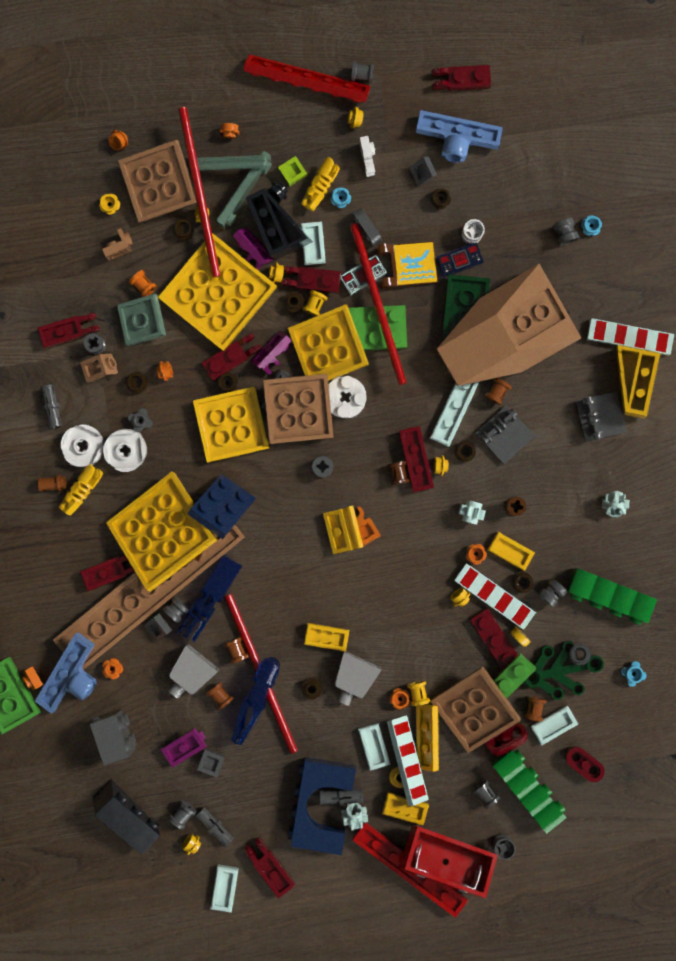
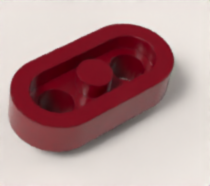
[486,723,528,756]
[565,746,605,782]

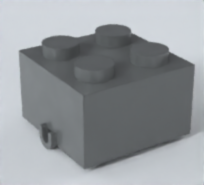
[90,709,137,766]

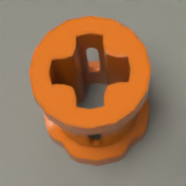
[129,270,157,297]

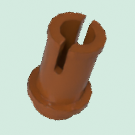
[38,475,67,492]

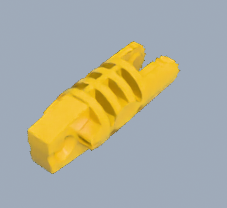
[301,157,340,211]
[59,464,103,516]

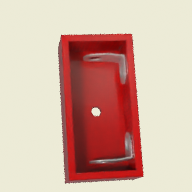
[399,826,498,898]

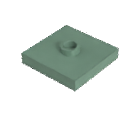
[117,294,166,346]

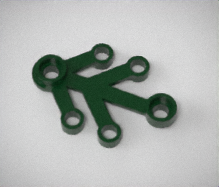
[523,640,604,700]

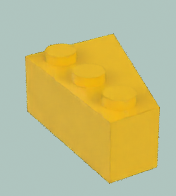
[616,345,660,419]

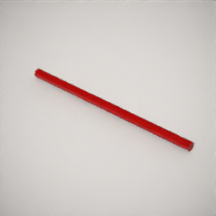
[178,107,221,278]
[350,223,407,386]
[224,594,298,754]

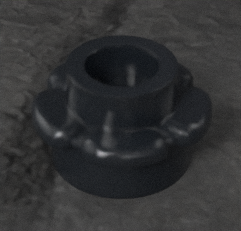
[268,182,288,202]

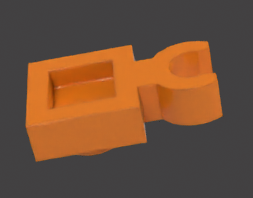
[356,506,381,547]

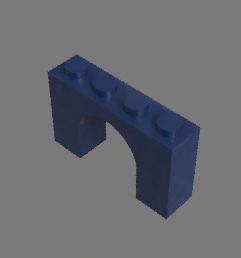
[287,757,356,855]

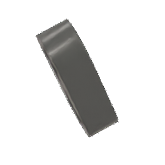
[352,208,382,247]

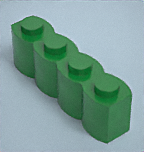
[566,568,658,625]
[491,749,566,834]

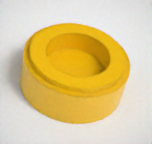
[511,627,531,647]

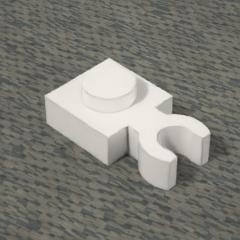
[359,136,375,177]

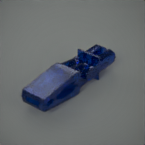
[177,555,242,643]
[231,657,280,745]

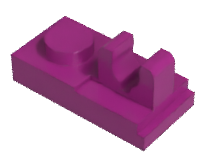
[233,227,274,270]
[251,331,292,374]
[161,728,206,768]

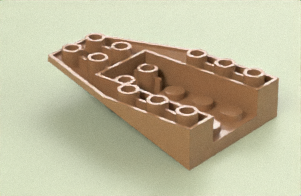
[436,264,581,386]

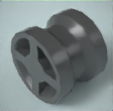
[312,456,333,478]
[163,596,190,623]

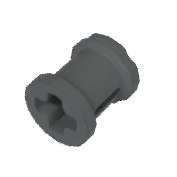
[351,61,374,83]
[84,333,106,355]
[472,779,500,809]
[168,800,197,830]

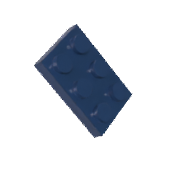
[188,474,256,539]

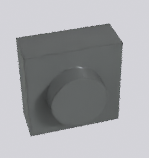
[409,156,437,186]
[144,613,172,642]
[197,749,225,778]

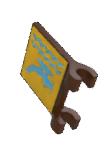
[377,241,438,289]

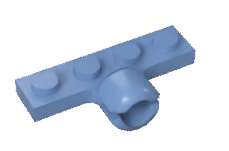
[416,110,503,163]
[35,632,97,714]

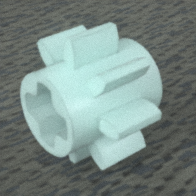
[602,491,630,517]
[458,500,486,525]
[342,802,368,830]

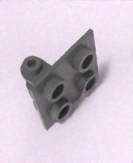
[576,391,627,442]
[476,405,535,464]

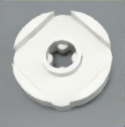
[329,376,367,418]
[61,425,105,467]
[103,429,147,472]

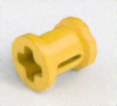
[302,290,328,317]
[407,680,430,706]

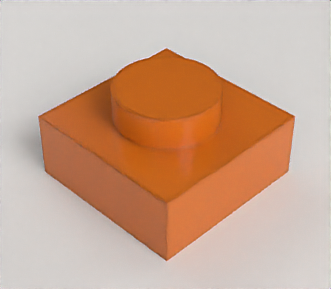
[22,666,43,691]

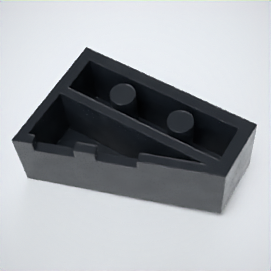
[245,188,313,259]
[93,779,160,854]

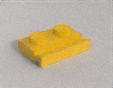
[323,506,363,554]

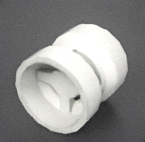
[462,219,485,245]

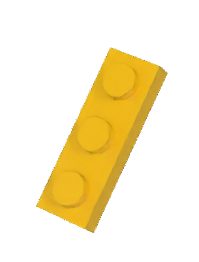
[416,704,439,772]

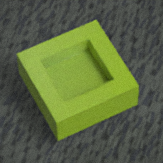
[278,156,307,187]

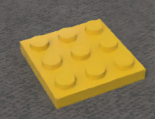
[288,305,369,381]
[193,386,269,463]

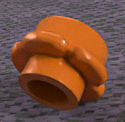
[219,123,240,139]
[108,130,128,151]
[156,361,173,381]
[466,544,487,565]
[102,658,123,680]
[389,688,410,709]

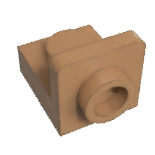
[102,228,133,261]
[80,354,118,383]

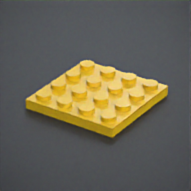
[158,233,277,351]
[106,472,217,592]

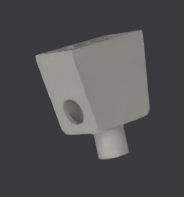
[168,644,219,698]
[335,651,381,706]

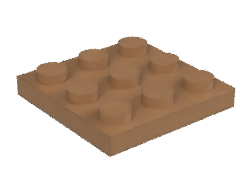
[118,140,197,222]
[263,373,334,444]
[430,666,521,753]

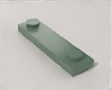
[217,151,272,230]

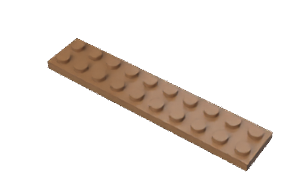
[53,525,245,670]

